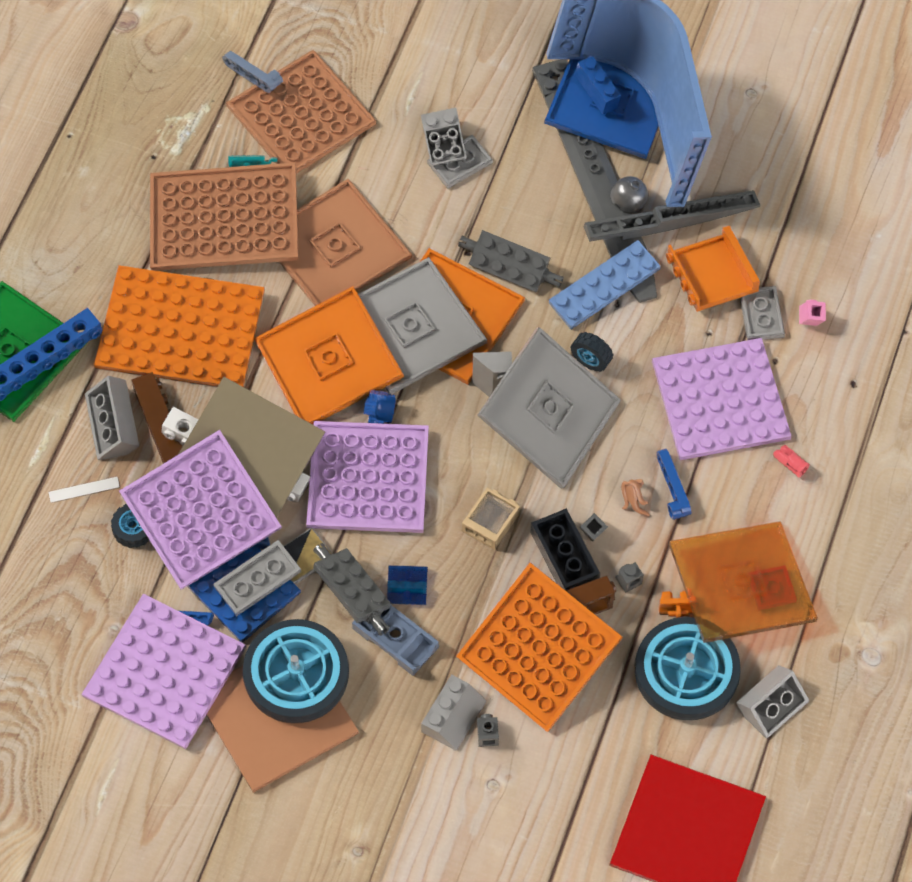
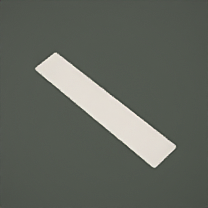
[49,477,120,502]

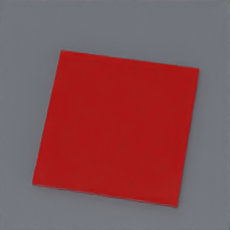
[609,754,766,882]

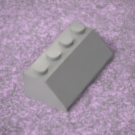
[85,376,139,460]

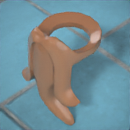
[621,479,650,517]

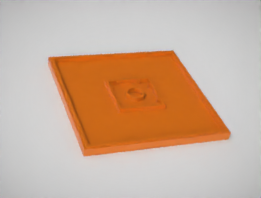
[420,248,525,385]
[254,286,404,425]

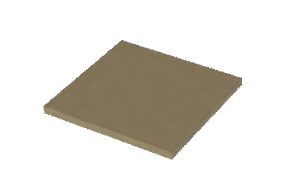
[178,377,325,518]

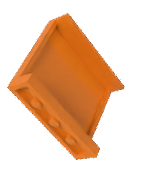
[666,226,760,312]

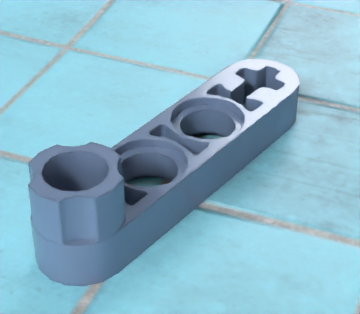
[222,51,283,93]

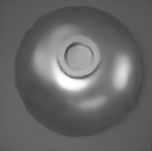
[610,176,648,213]

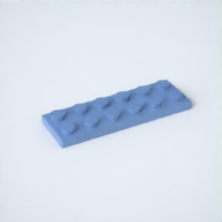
[549,240,660,329]

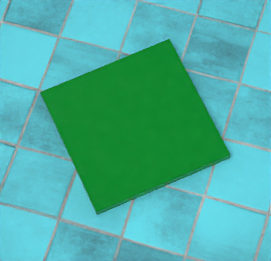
[0,281,88,422]

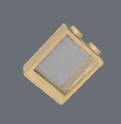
[462,488,520,550]

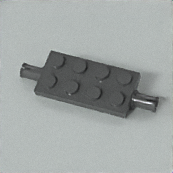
[458,230,564,292]
[313,543,391,636]

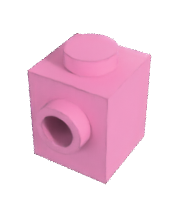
[799,300,826,326]

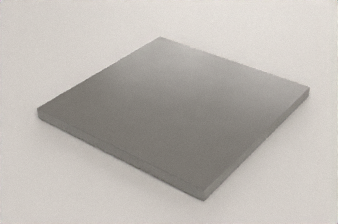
[358,257,487,394]
[477,327,621,489]

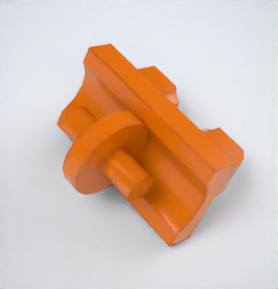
[659,591,696,618]

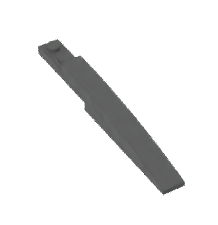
[583,190,760,242]

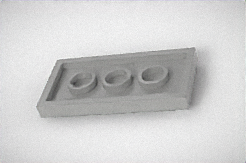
[213,540,301,616]

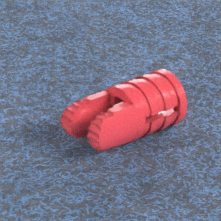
[773,445,810,478]

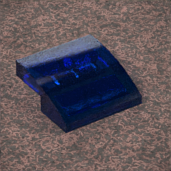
[387,565,428,605]

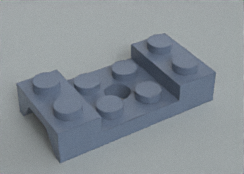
[352,605,439,676]

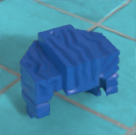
[364,390,396,424]

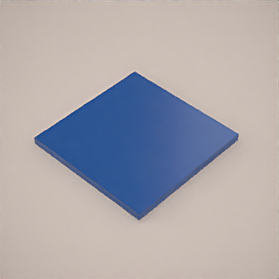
[544,59,659,159]

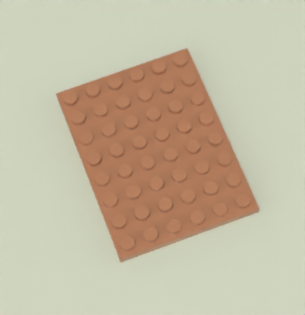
[150,162,299,271]

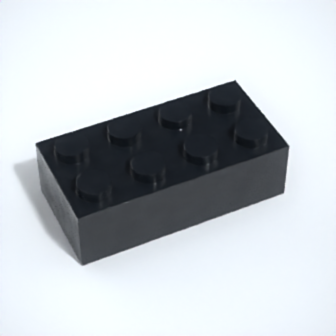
[530,508,600,591]

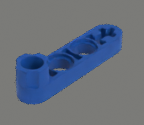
[656,449,692,520]

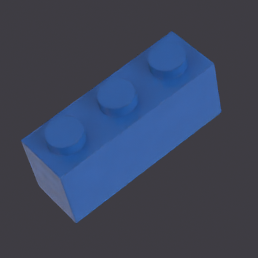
[575,56,621,115]

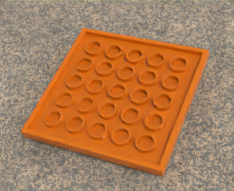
[456,563,623,732]

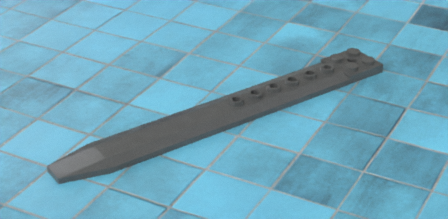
[532,59,657,303]

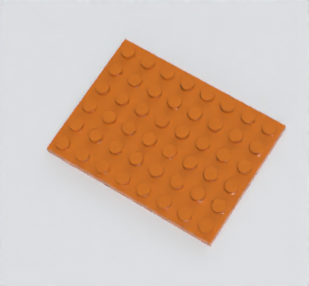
[94,265,265,387]

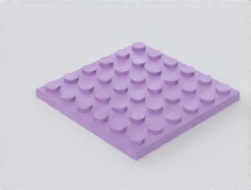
[652,338,791,460]
[306,421,429,533]
[119,430,282,590]
[81,594,246,750]

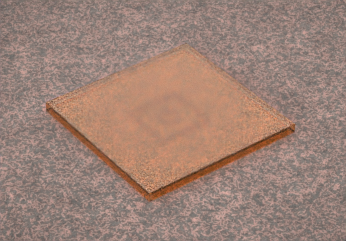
[669,521,818,643]

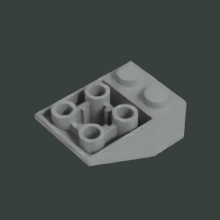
[421,108,467,166]

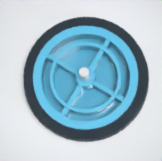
[634,617,741,720]
[243,619,349,723]

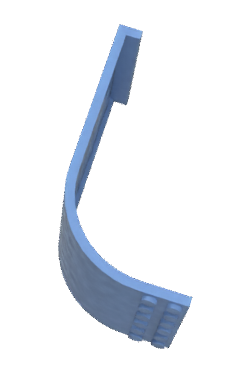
[546,0,712,207]

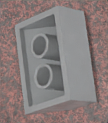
[472,352,512,397]
[736,665,809,738]
[421,674,486,751]

